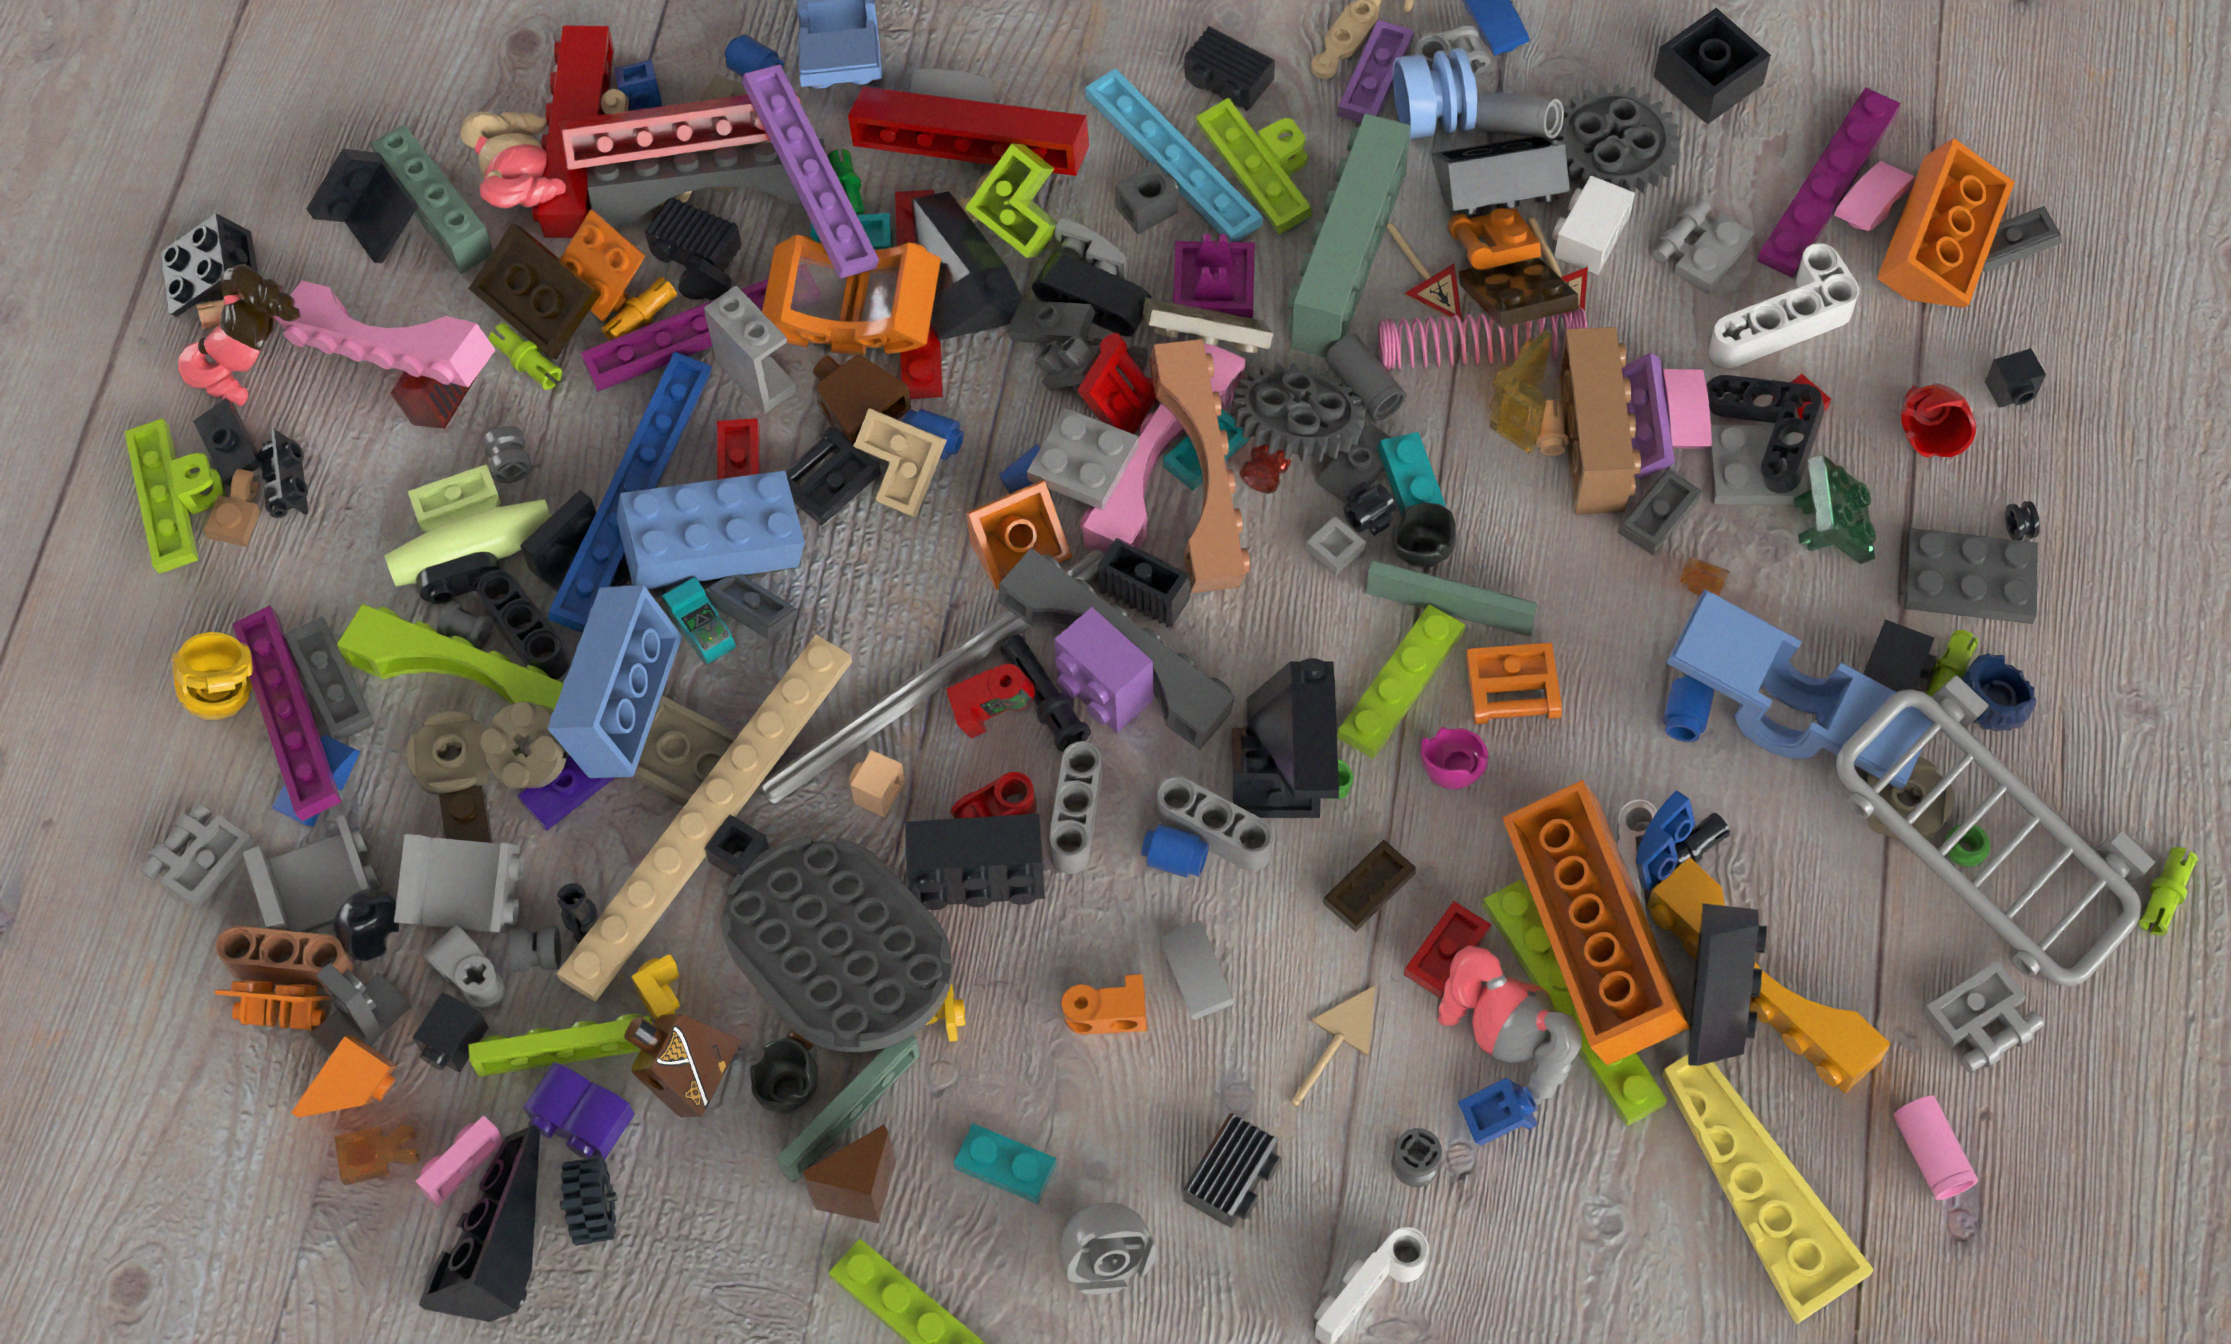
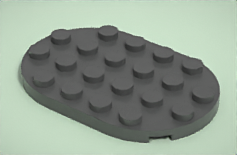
[721,837,953,1052]

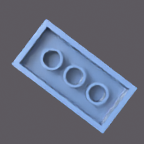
[616,471,805,589]
[547,585,682,778]

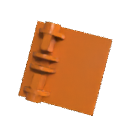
[560,209,645,322]
[214,980,331,1031]

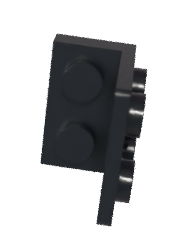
[306,149,418,263]
[161,213,258,317]
[520,490,631,593]
[1232,726,1321,818]

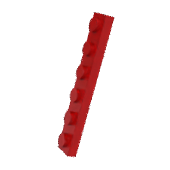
[895,189,943,399]

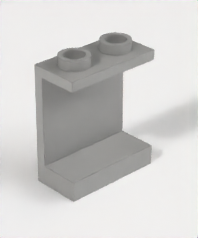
[703,286,797,414]
[242,814,381,933]
[394,834,524,934]

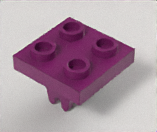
[1173,234,1255,318]

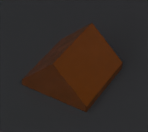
[802,1124,896,1224]

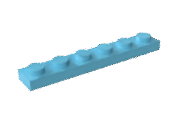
[1085,68,1263,242]

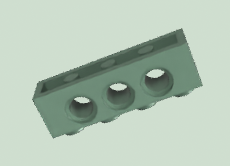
[370,124,493,274]

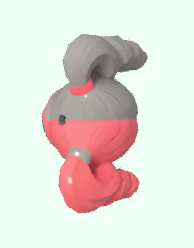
[1438,946,1582,1104]

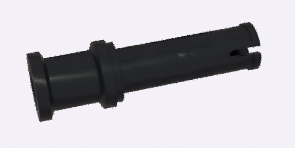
[1000,634,1091,752]

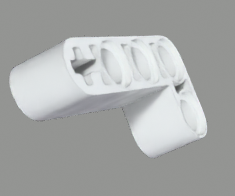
[1708,243,1859,369]

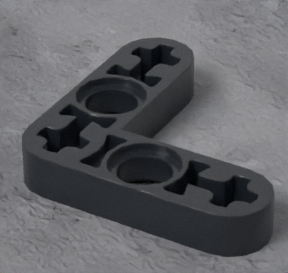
[1706,375,1824,493]

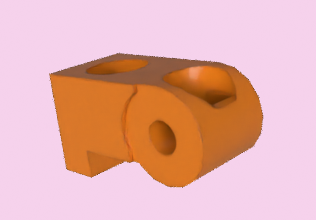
[1061,974,1147,1035]

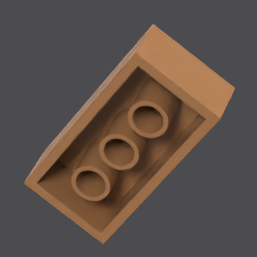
[1558,327,1641,514]

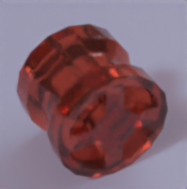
[1240,444,1291,494]

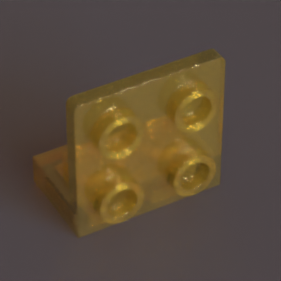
[1489,330,1552,454]

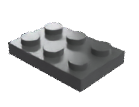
[1904,528,2038,624]

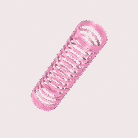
[1378,307,1587,371]

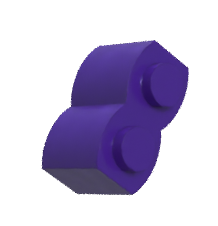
[523,1062,635,1160]

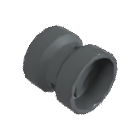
[482,426,532,483]
[509,926,561,972]
[1393,1128,1442,1187]

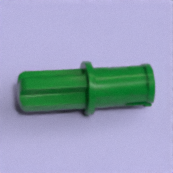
[827,149,865,215]

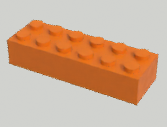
[1502,780,1691,1065]

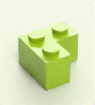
[965,144,1058,258]

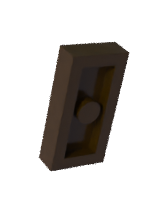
[439,786,493,843]

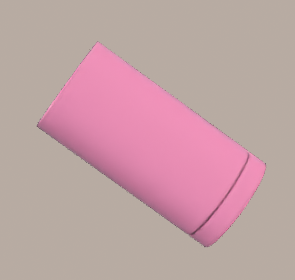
[1893,1096,1978,1201]

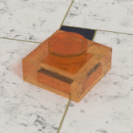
[1679,557,1730,596]

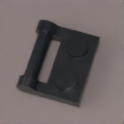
[779,426,881,526]

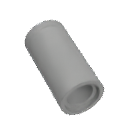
[1476,91,1564,139]

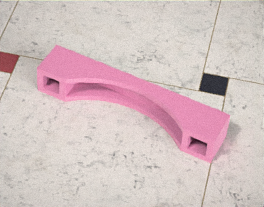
[274,280,495,387]
[1080,344,1245,555]

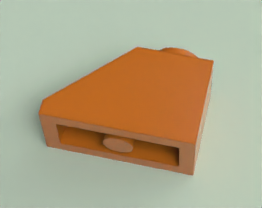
[291,1035,397,1118]

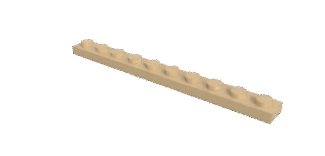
[557,634,852,1002]

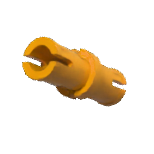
[601,276,677,341]

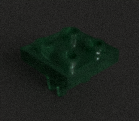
[1793,454,1876,564]

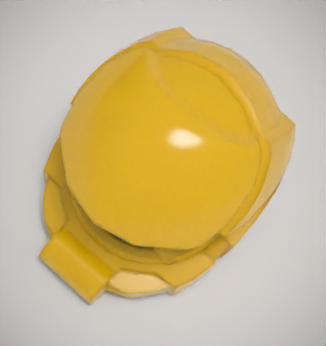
[172,632,253,720]

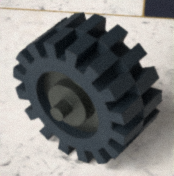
[560,1156,617,1246]

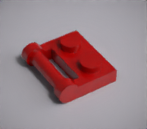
[1077,333,1156,434]

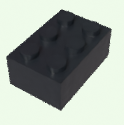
[905,814,1045,910]

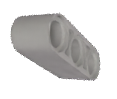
[1049,741,1102,874]
[1157,776,1273,871]

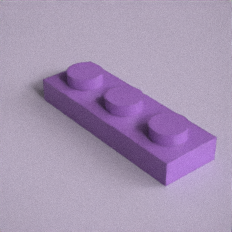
[1338,20,1414,123]
[1622,353,1675,480]

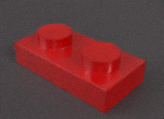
[717,418,760,480]
[1404,901,1491,999]

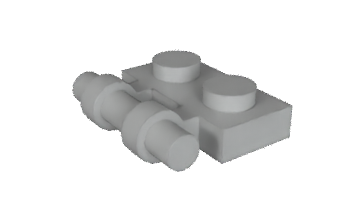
[1653,199,1755,294]
[140,803,255,910]
[1922,960,2044,1073]

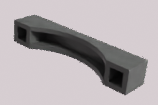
[587,138,826,226]
[998,548,1235,750]

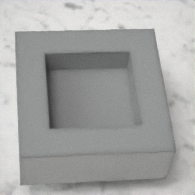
[1306,516,1366,575]

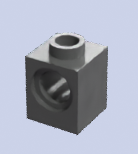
[1115,163,1179,234]

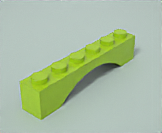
[337,603,567,753]

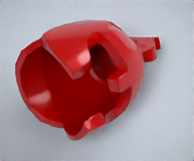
[1901,383,1977,458]

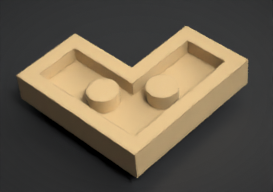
[854,408,947,517]

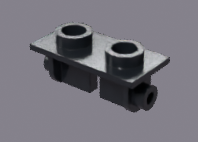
[259,429,309,518]

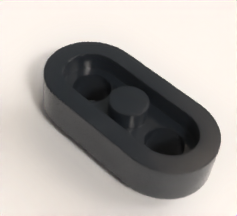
[416,552,501,604]

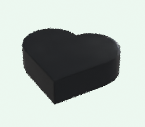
[678,258,732,300]

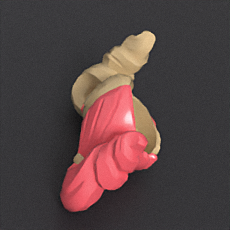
[460,111,566,208]

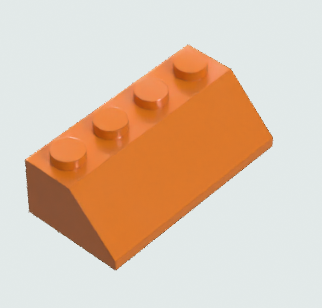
[1877,138,2015,308]

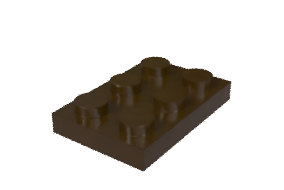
[468,223,601,359]
[1459,257,1579,328]

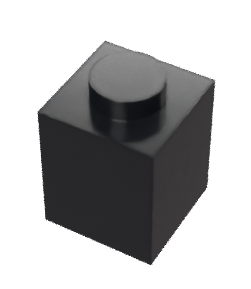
[413,992,489,1073]

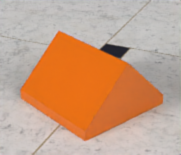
[966,480,1072,590]

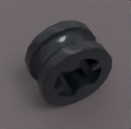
[2005,501,2040,541]

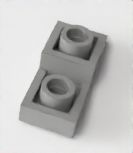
[908,69,993,103]
[1055,217,1127,280]
[1160,920,1234,1021]

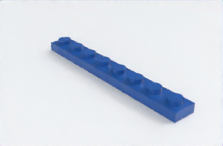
[548,351,712,633]

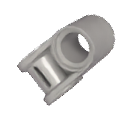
[1414,26,1490,77]
[422,925,505,1010]

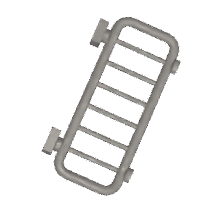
[1836,675,2155,987]

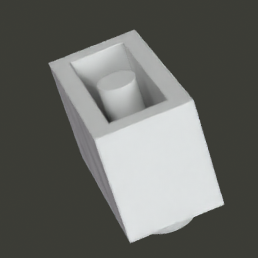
[1552,176,1635,275]

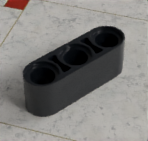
[1032,252,1152,337]
[477,570,568,680]

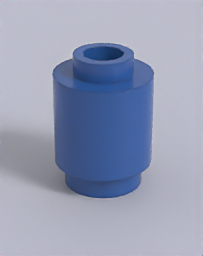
[725,34,784,77]
[903,409,964,460]
[1663,675,1714,742]
[1141,824,1209,878]

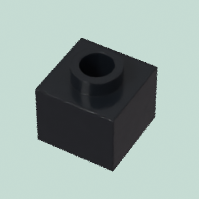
[1985,348,2046,408]
[704,814,769,878]

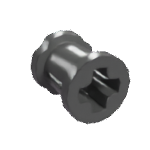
[437,601,494,650]

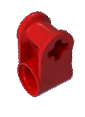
[950,772,1037,819]

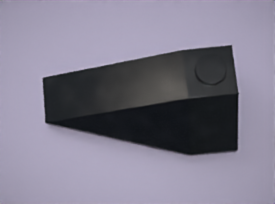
[912,191,1022,341]

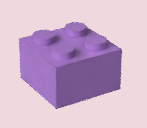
[1054,607,1154,733]

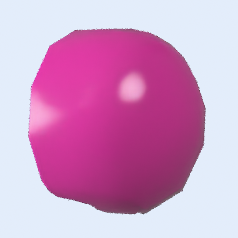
[1420,727,1488,790]

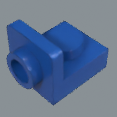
[614,59,663,111]
[1458,1078,1537,1146]

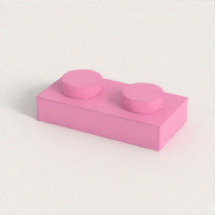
[415,1115,504,1208]

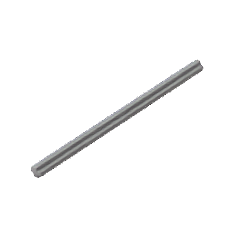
[760,549,1104,803]

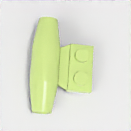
[384,464,551,587]

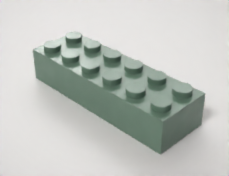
[1286,113,1411,358]

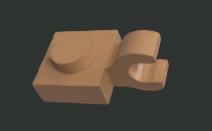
[203,469,261,547]

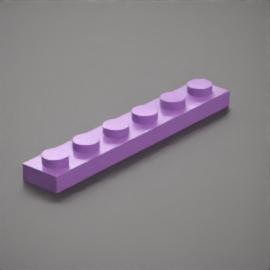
[742,64,879,279]

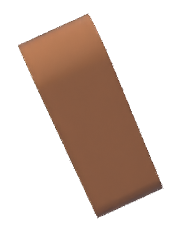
[216,926,353,988]

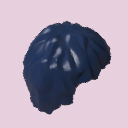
[1961,653,2037,732]

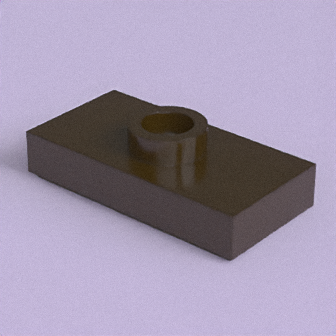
[1323,840,1416,932]

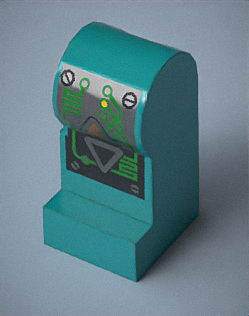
[662,577,736,665]

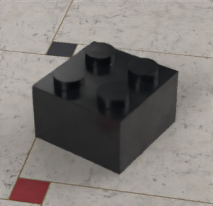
[1653,8,1771,125]

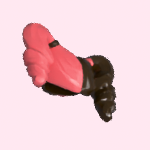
[178,264,301,406]

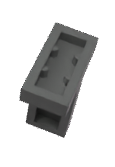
[310,963,411,1056]

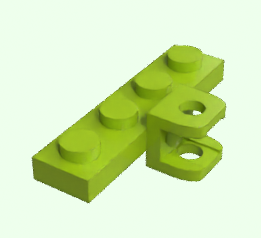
[1196,98,1312,235]
[124,418,226,574]

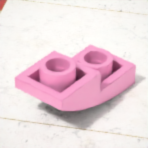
[1834,161,1915,231]
[1662,369,1712,449]

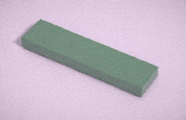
[1366,561,1537,636]
[776,1035,920,1183]

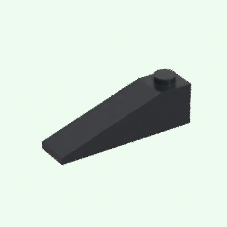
[1247,658,1339,798]
[419,1125,540,1322]

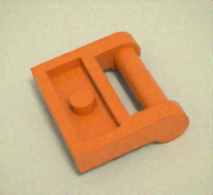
[1447,208,1541,270]
[1466,642,1562,725]

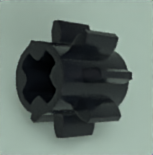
[1343,481,1396,536]

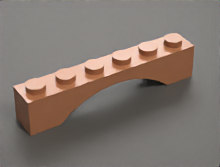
[1149,339,1250,594]

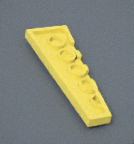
[1662,1054,1874,1324]

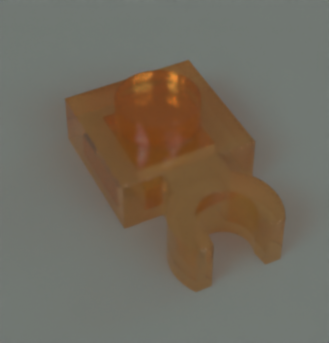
[334,1125,421,1185]

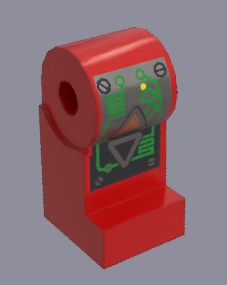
[946,664,1035,739]

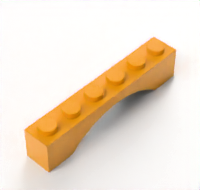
[1647,857,1891,1094]

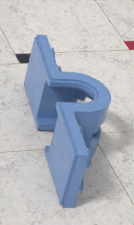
[797,0,883,89]
[1666,589,1933,790]

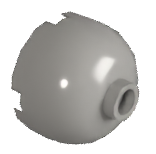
[1060,1202,1157,1295]

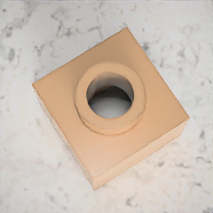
[849,750,905,818]

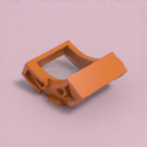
[762,234,941,355]

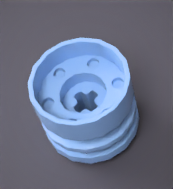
[1393,48,1477,140]

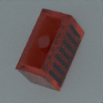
[390,371,478,429]

